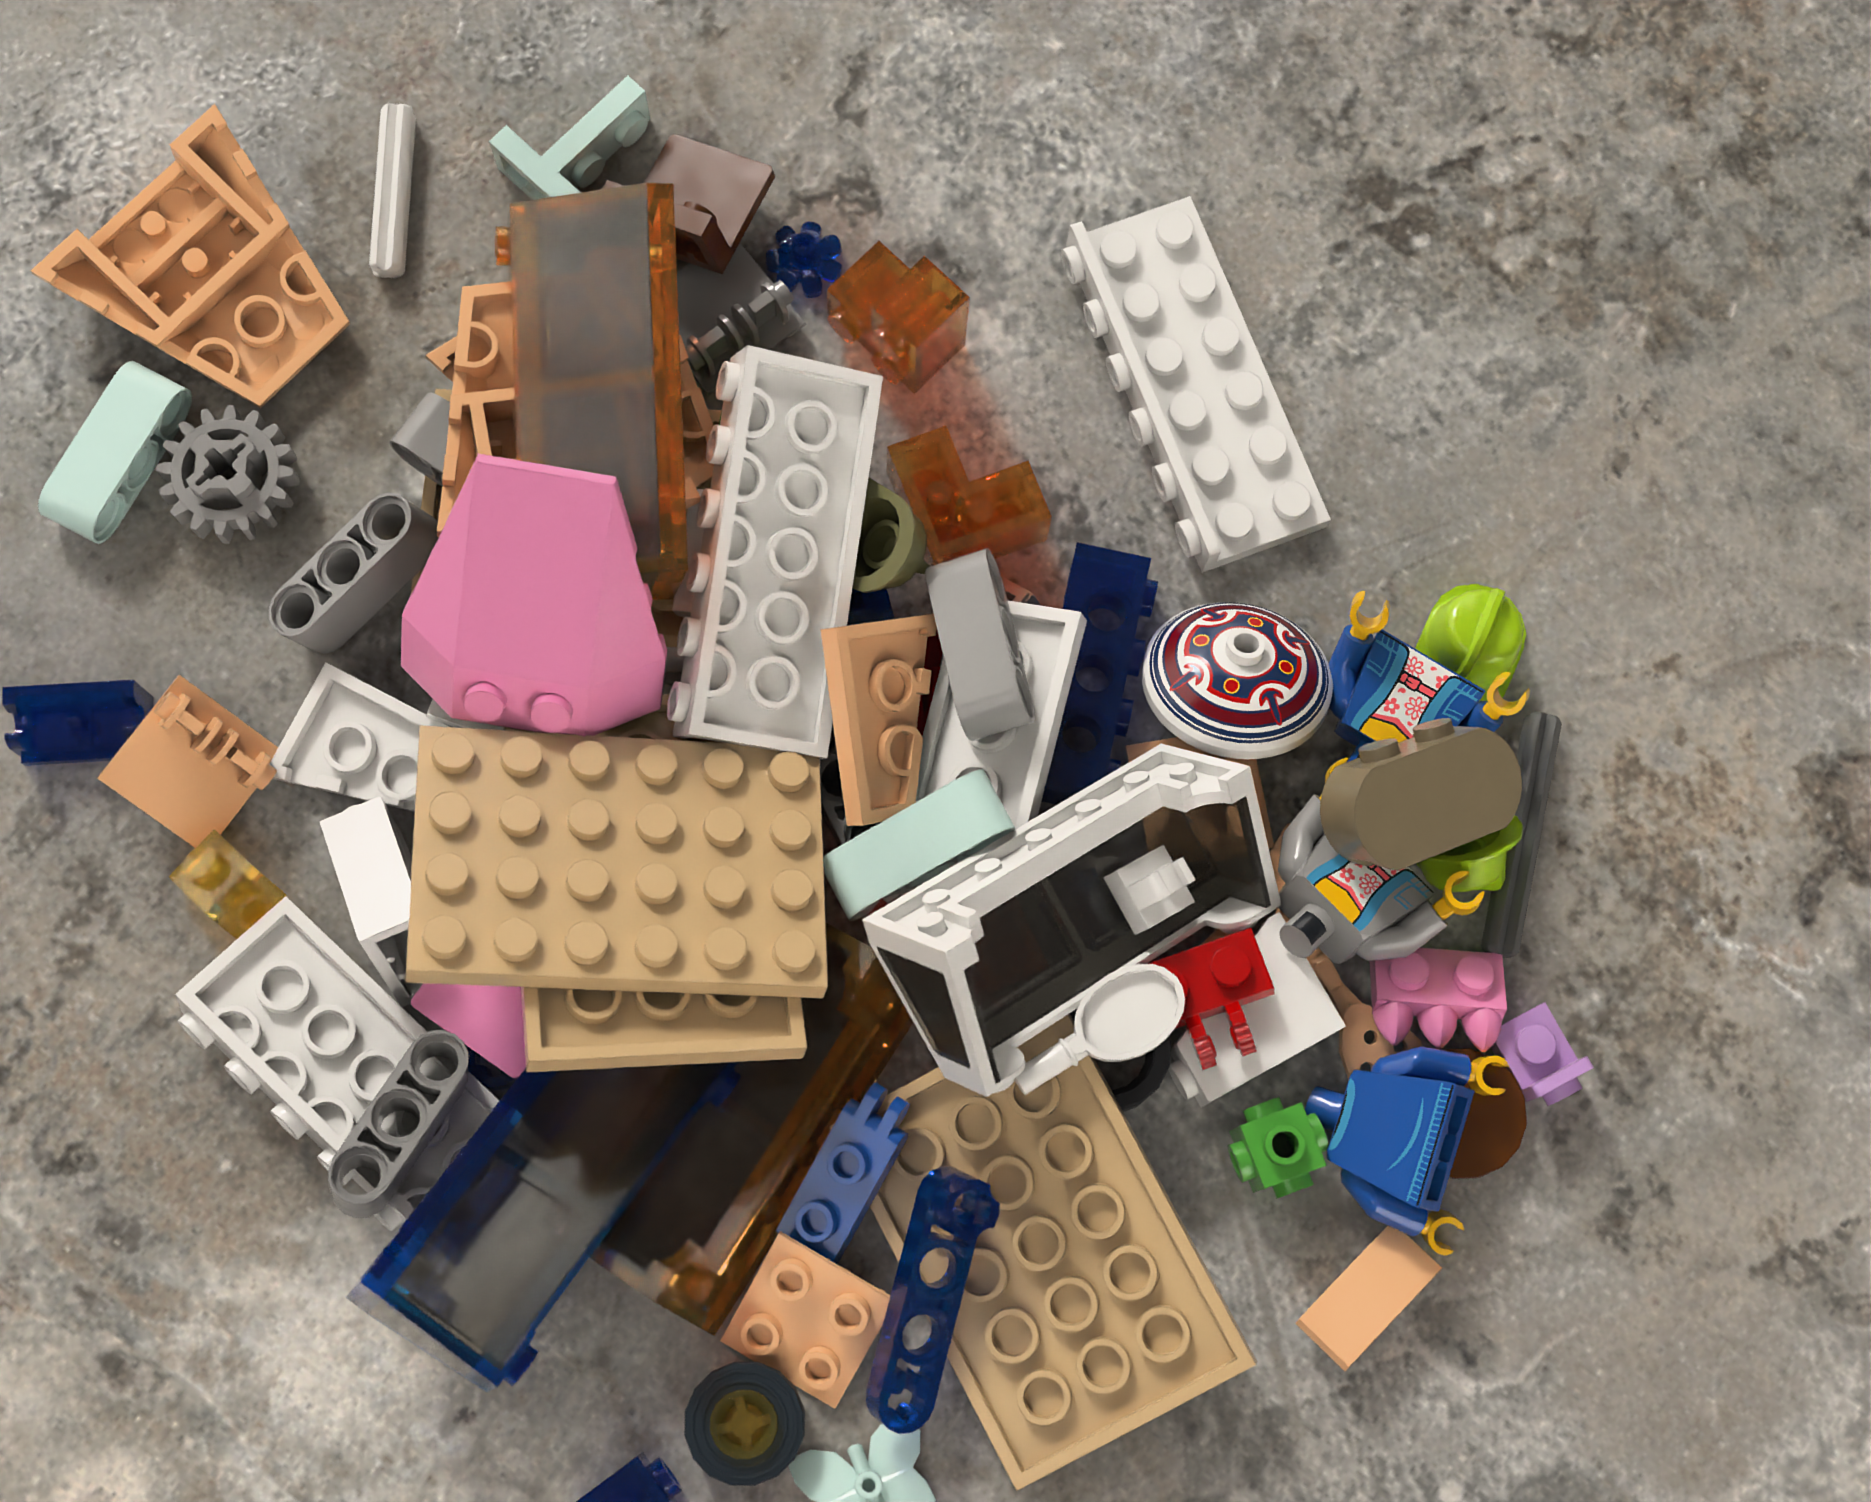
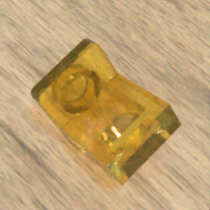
[168,829,287,939]

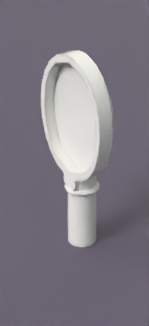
[1015,964,1185,1095]

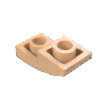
[1295,1226,1442,1371]

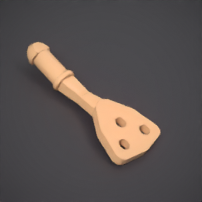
[1275,908,1422,1080]

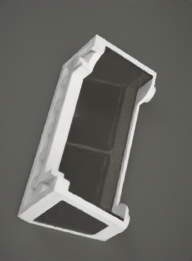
[862,744,1281,1097]

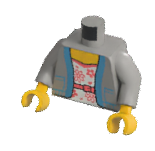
[1278,758,1484,964]

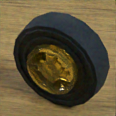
[684,1362,805,1486]

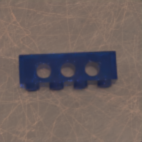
[1041,542,1158,805]

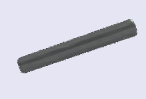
[1481,712,1562,958]

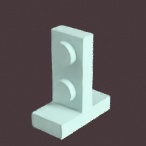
[489,76,650,246]

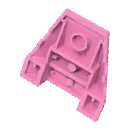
[401,454,668,736]

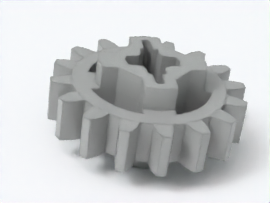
[156,405,300,544]

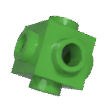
[1227,1097,1329,1198]

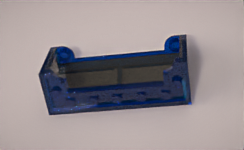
[345,1062,742,1392]

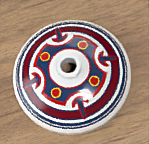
[1142,602,1333,759]

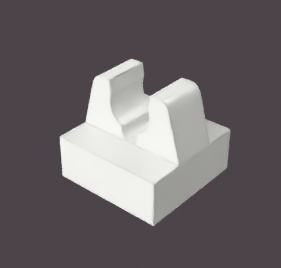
[1103,844,1196,935]

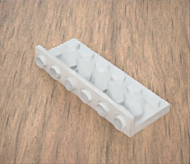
[1061,196,1331,573]
[667,345,883,759]
[175,896,565,1281]

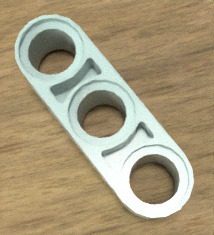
[38,361,192,544]
[823,769,1015,921]

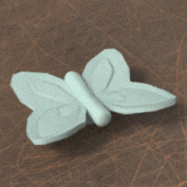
[788,1409,936,1502]

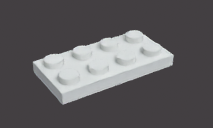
[916,600,1087,829]

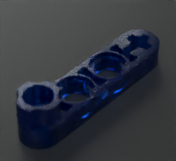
[866,1166,1000,1434]

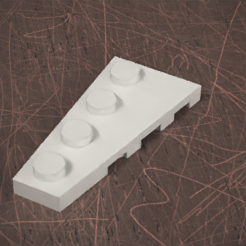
[270,662,449,812]

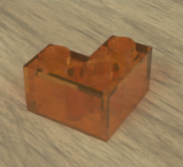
[827,241,970,394]
[886,425,1052,566]

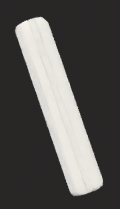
[369,103,416,278]

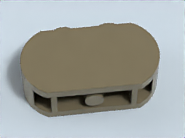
[1320,718,1522,870]

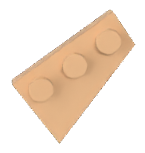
[820,614,937,826]

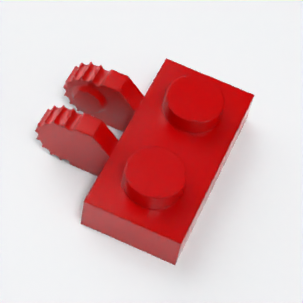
[1147,928,1274,1070]

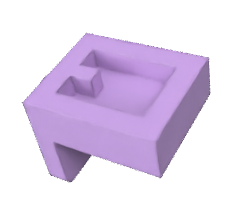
[1491,1002,1594,1106]

